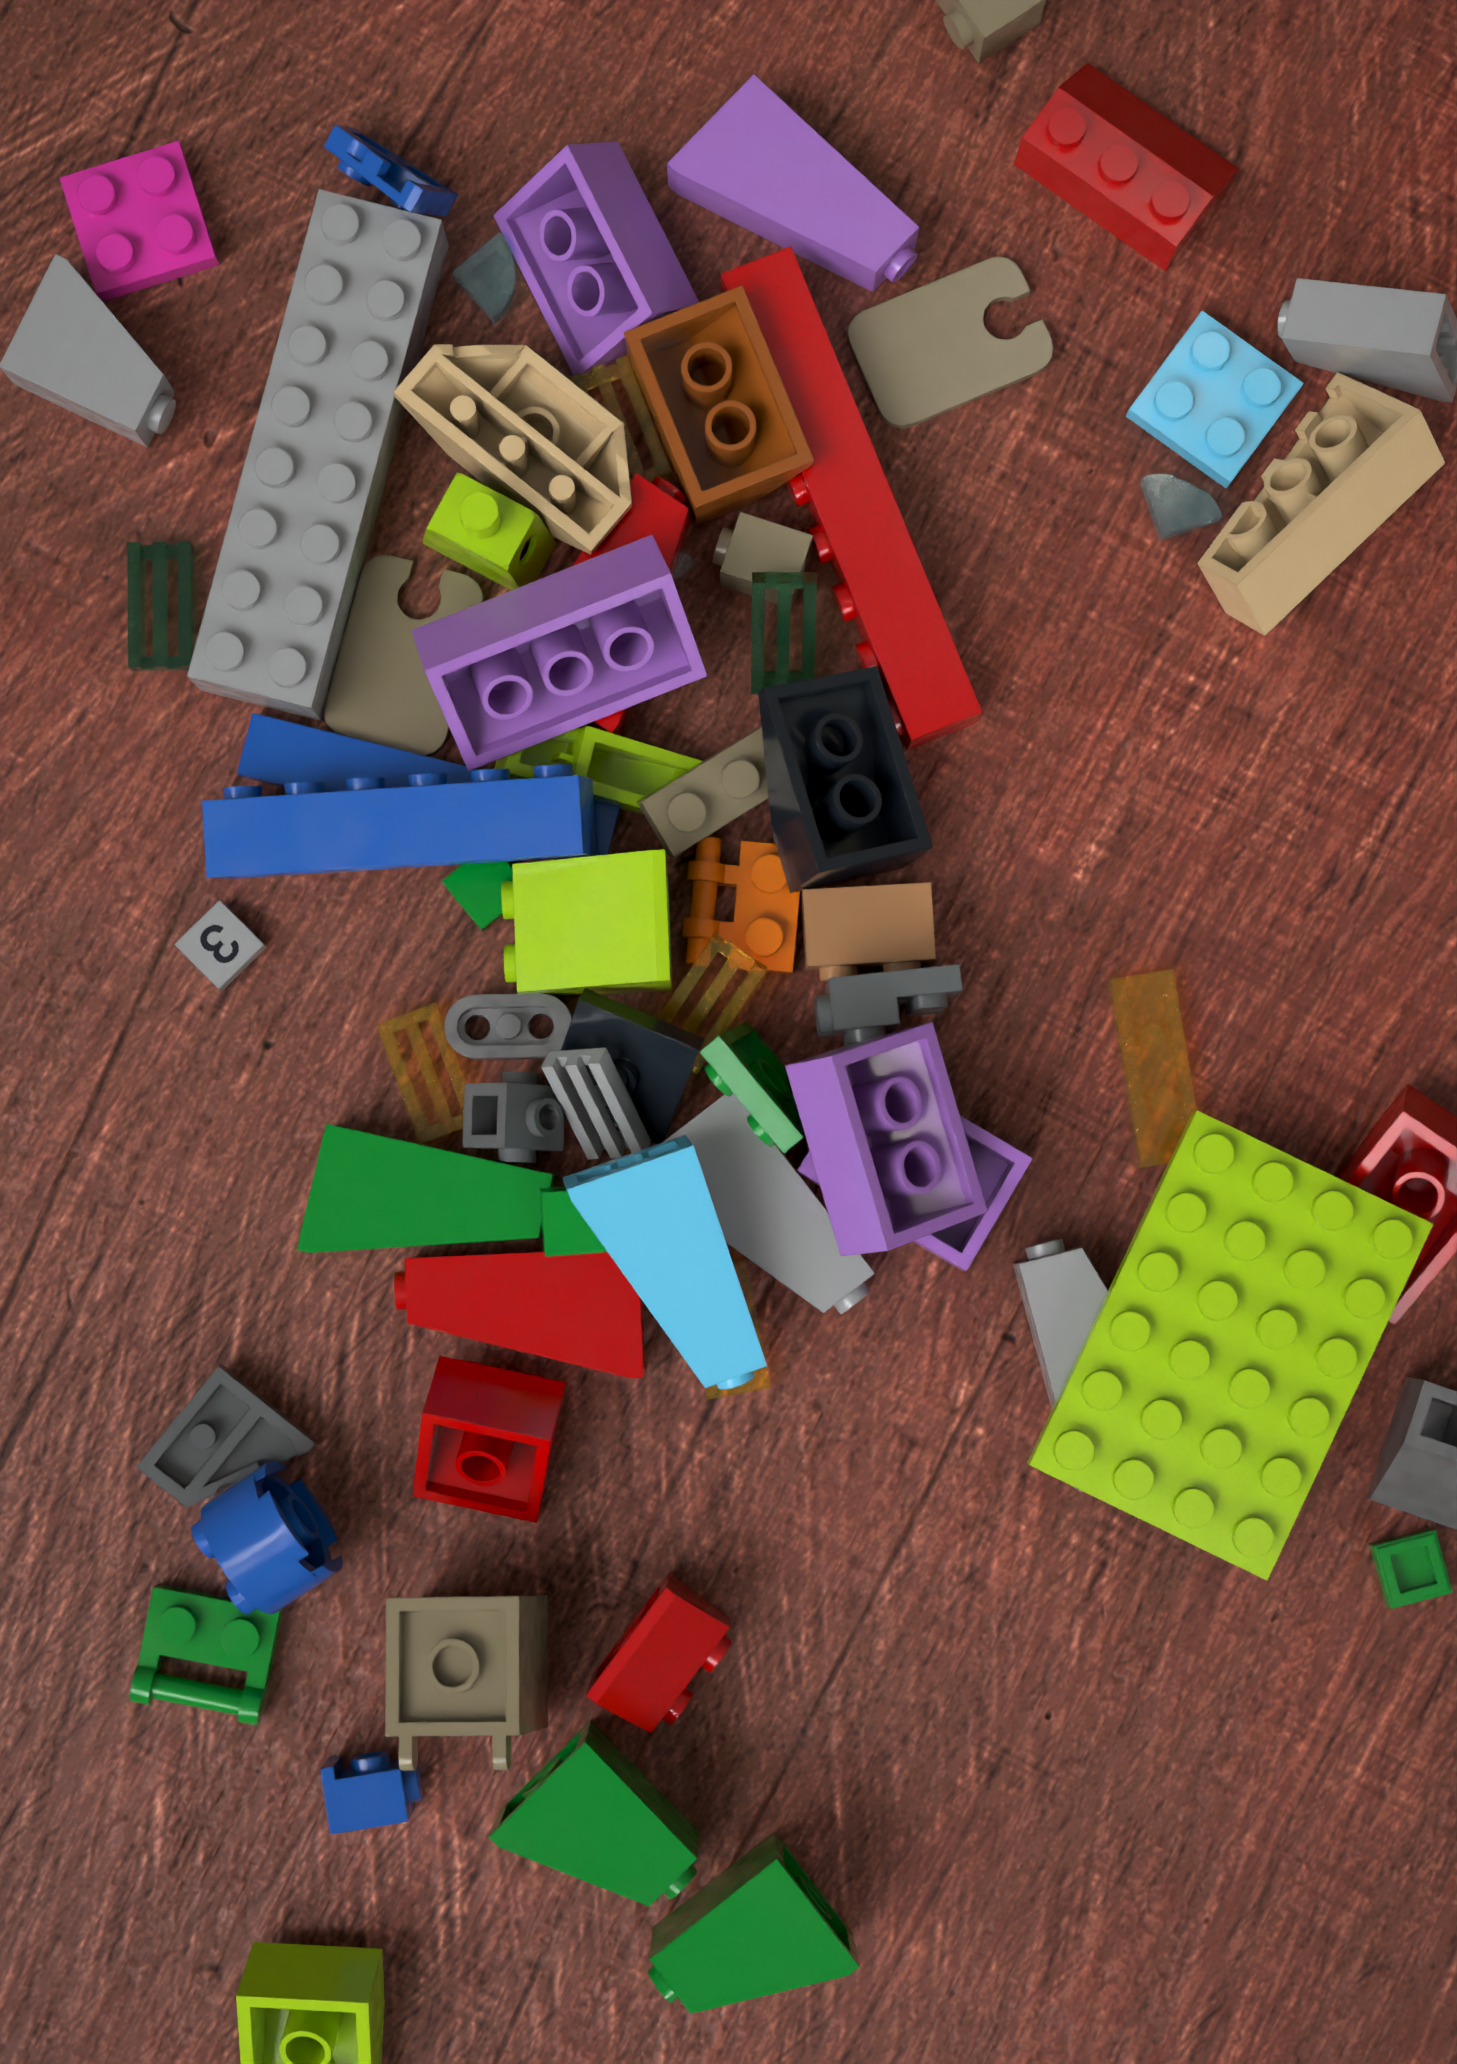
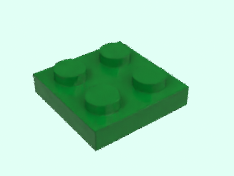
[700,1021,806,1153]

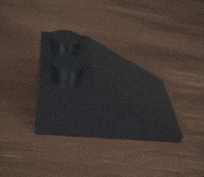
[758,666,933,893]

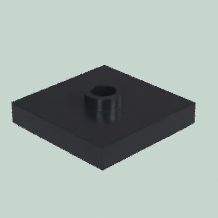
[548,988,705,1144]

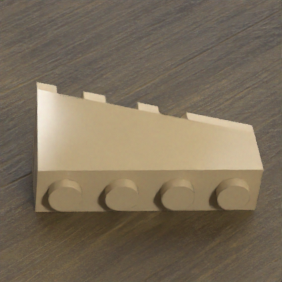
[1197,372,1445,636]

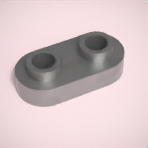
[444,993,572,1060]

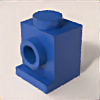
[320,1751,423,1835]

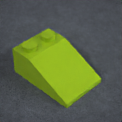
[236,1942,385,2064]

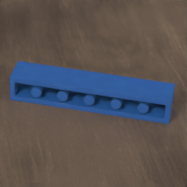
[202,764,597,879]

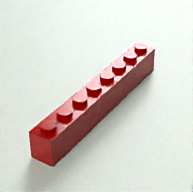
[721,246,982,751]

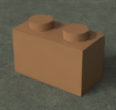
[801,882,936,982]

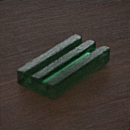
[127,541,195,671]
[751,572,817,695]

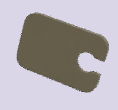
[847,256,1053,429]
[324,555,484,757]

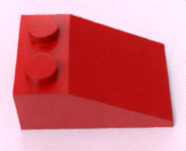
[1338,1084,1457,1325]

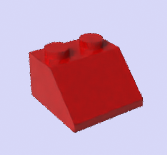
[412,1356,566,1523]
[586,1572,733,1733]

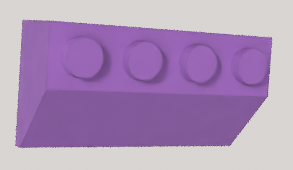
[411,535,707,771]

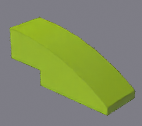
[494,726,702,814]

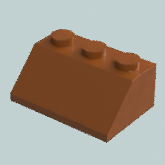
[624,285,814,526]

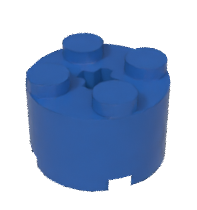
[191,1460,343,1615]

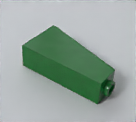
[296,1123,557,1252]

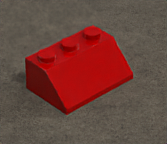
[1014,62,1239,271]

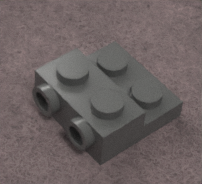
[814,964,962,1046]

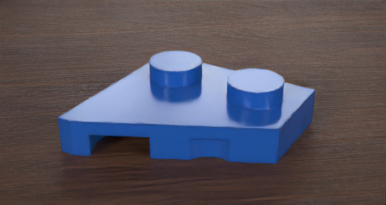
[324,124,459,217]

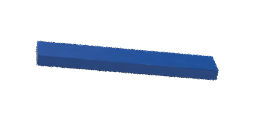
[237,713,621,859]

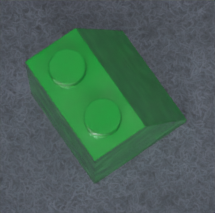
[489,1720,699,1907]
[648,1831,860,2014]

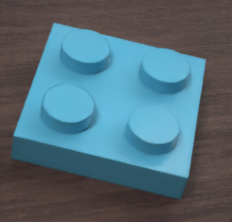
[1126,311,1304,489]

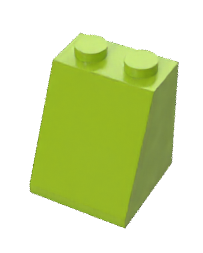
[501,849,673,996]

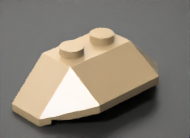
[393,344,632,555]

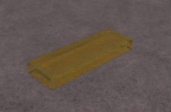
[1108,969,1197,1168]

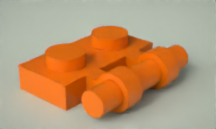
[681,837,800,974]

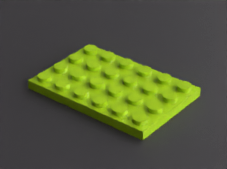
[1027,1110,1433,1581]

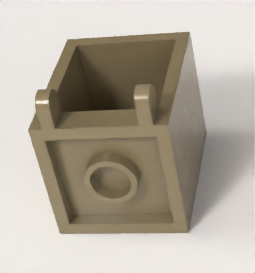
[385,1595,548,1771]

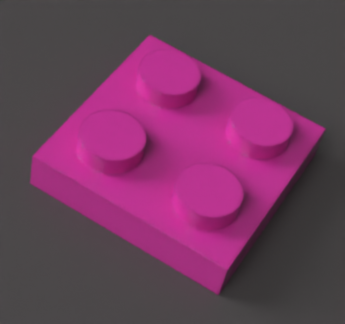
[60,141,220,302]

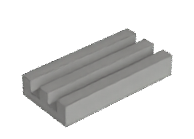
[541,1047,651,1160]

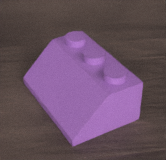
[493,141,699,379]
[785,1022,988,1256]

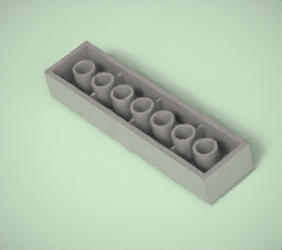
[187,189,449,721]

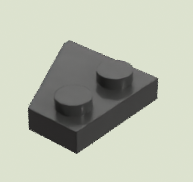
[136,1364,317,1508]

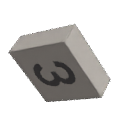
[174,900,267,991]

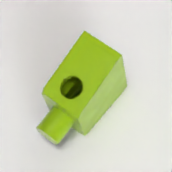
[422,472,557,590]

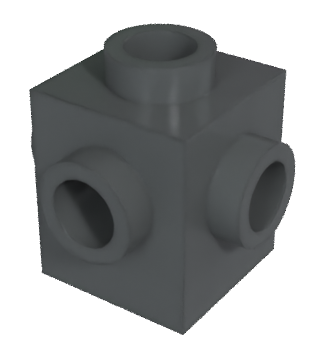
[462,1071,565,1163]

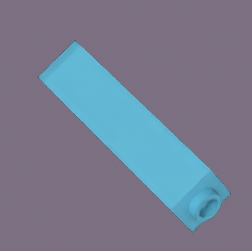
[563,1135,767,1389]

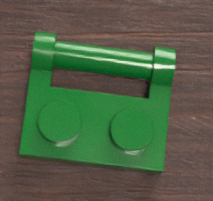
[130,1584,283,1726]

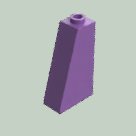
[667,74,919,292]

